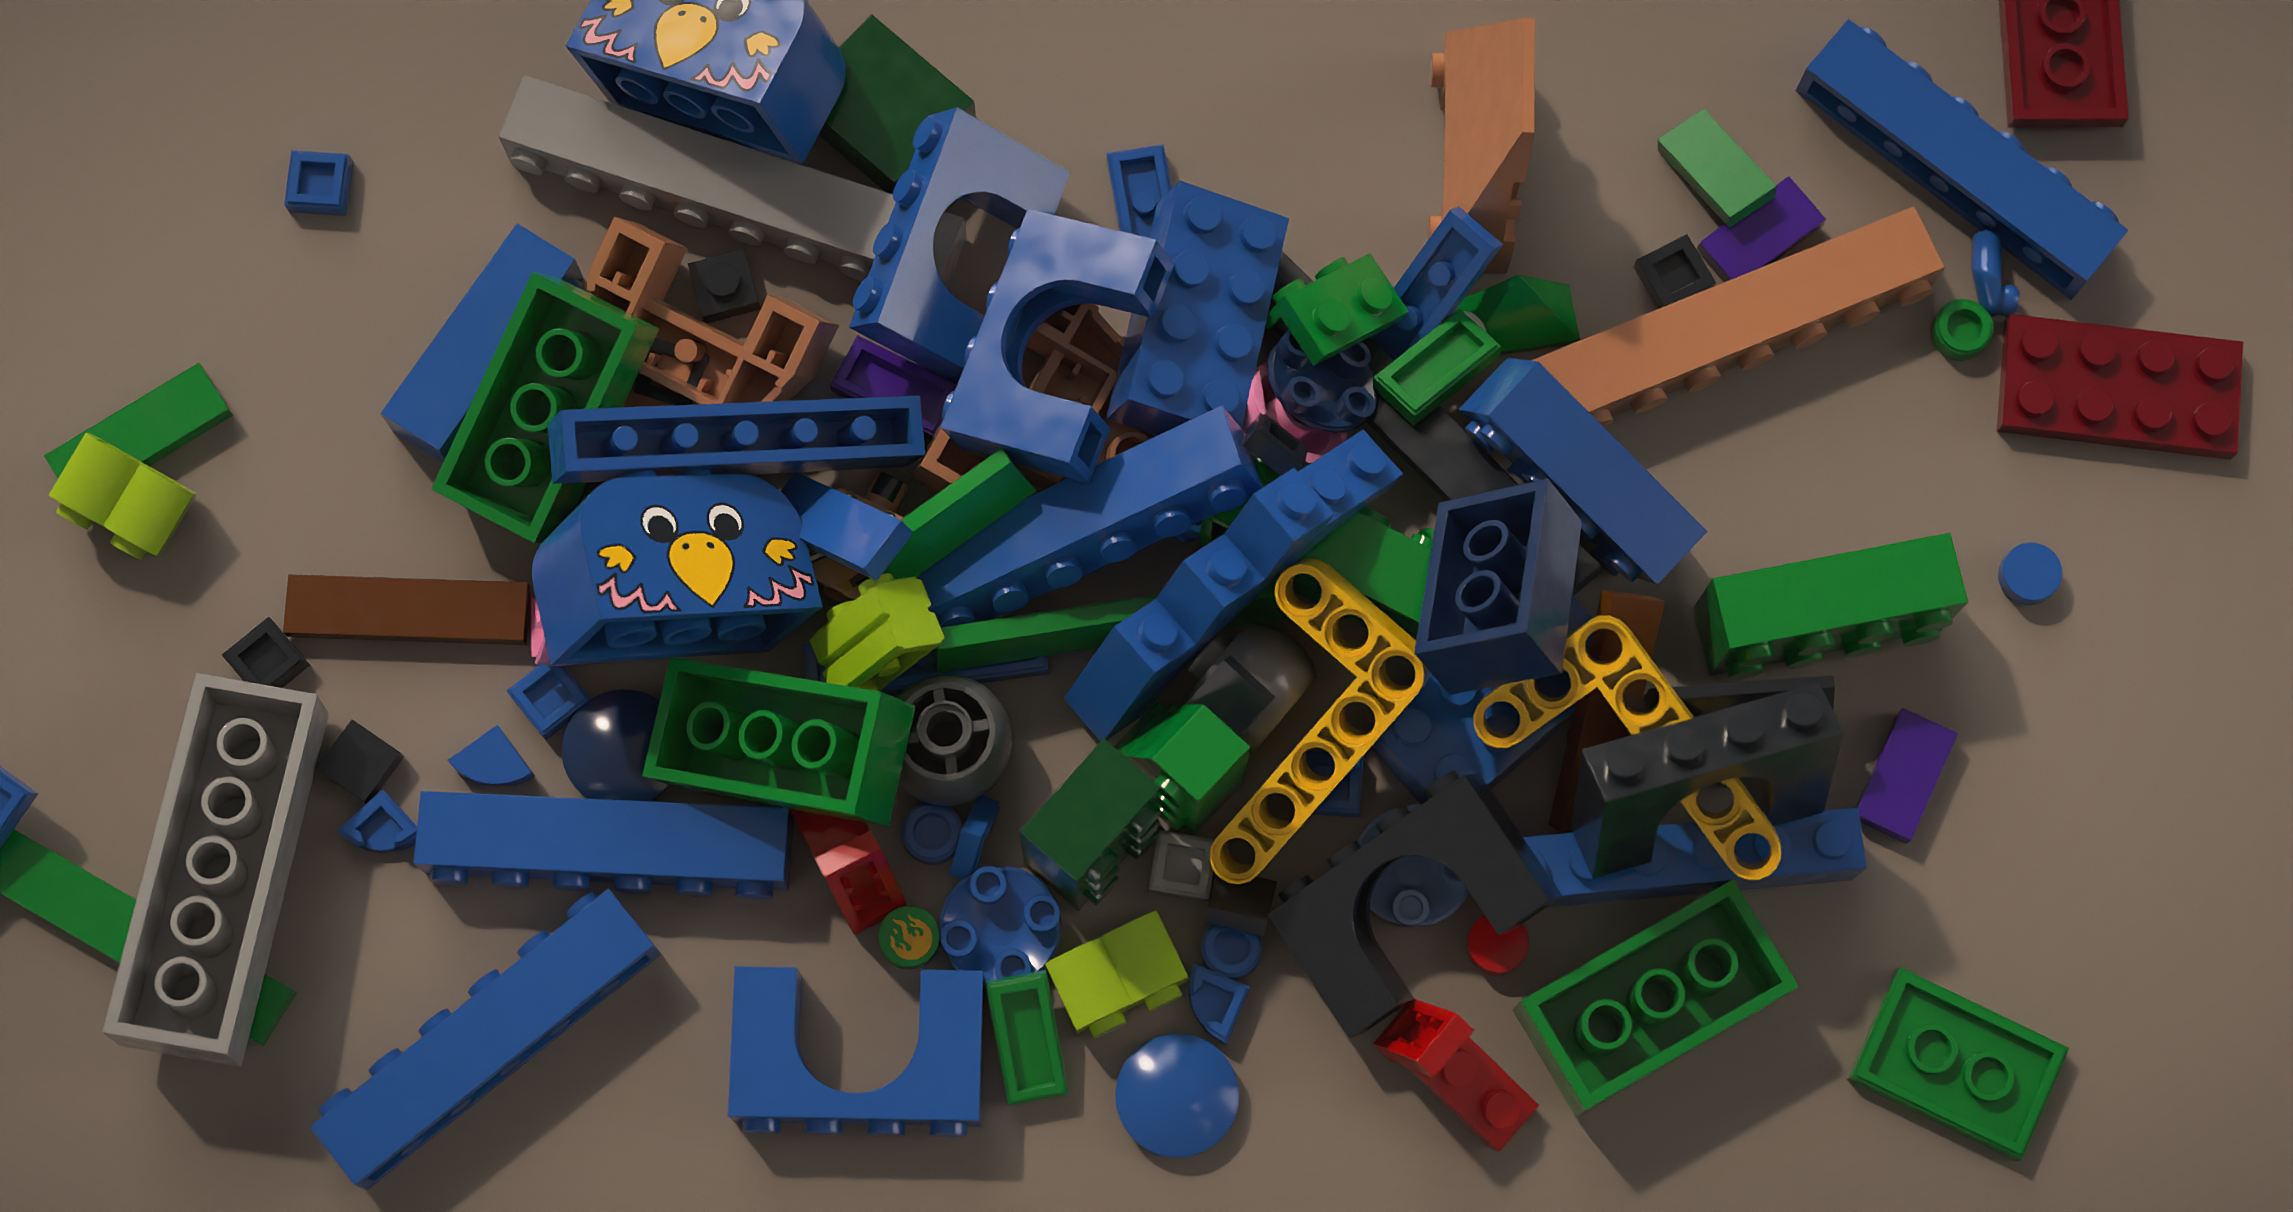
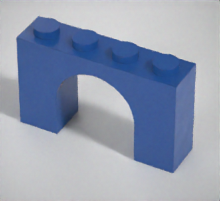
[849,107,1070,384]
[940,209,1174,484]
[728,966,985,1137]

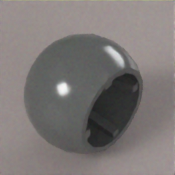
[1186,622,1316,754]
[896,674,1013,806]

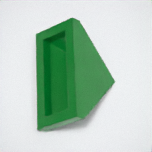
[1456,274,1580,355]

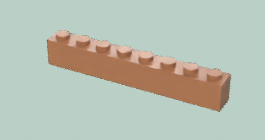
[1485,206,1945,428]

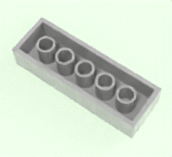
[102,673,329,1067]

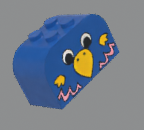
[565,0,846,164]
[532,469,823,665]

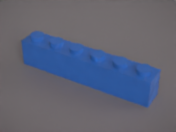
[1796,18,2129,300]
[547,396,926,484]
[916,405,1263,628]
[414,791,794,900]
[1523,808,1867,908]
[309,888,661,1190]

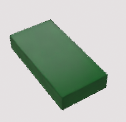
[1658,109,1777,228]
[1373,308,1501,426]
[985,970,1069,1105]

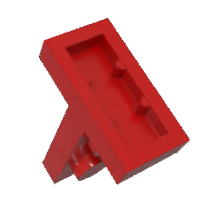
[789,809,908,935]
[1373,999,1539,1152]

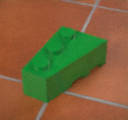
[1114,703,1250,835]

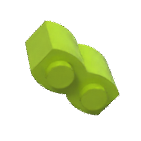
[48,433,197,560]
[1045,910,1188,1039]

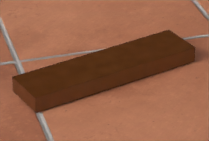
[283,574,531,645]
[1548,590,1665,832]

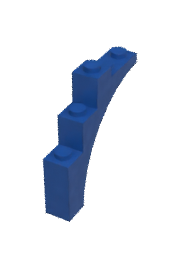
[1063,430,1403,741]

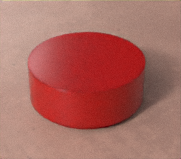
[1466,915,1529,975]

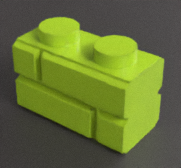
[810,573,945,691]

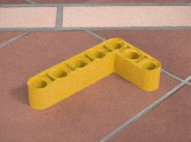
[1209,558,1431,884]
[1473,616,1781,880]

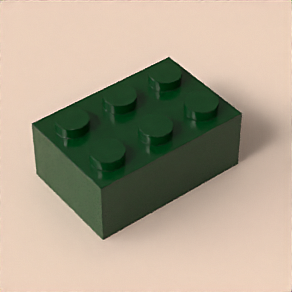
[1019,738,1162,911]

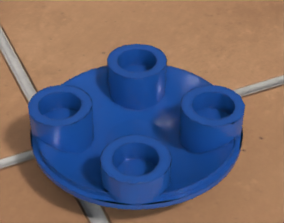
[939,866,1062,987]
[1115,1033,1239,1158]

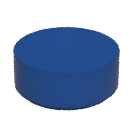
[1998,542,2063,605]
[902,802,962,865]
[1201,924,1263,980]

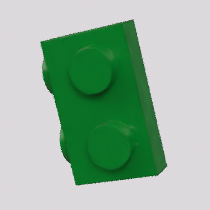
[1265,253,1409,366]

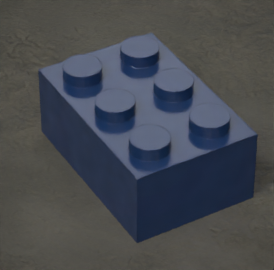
[1414,479,1582,695]

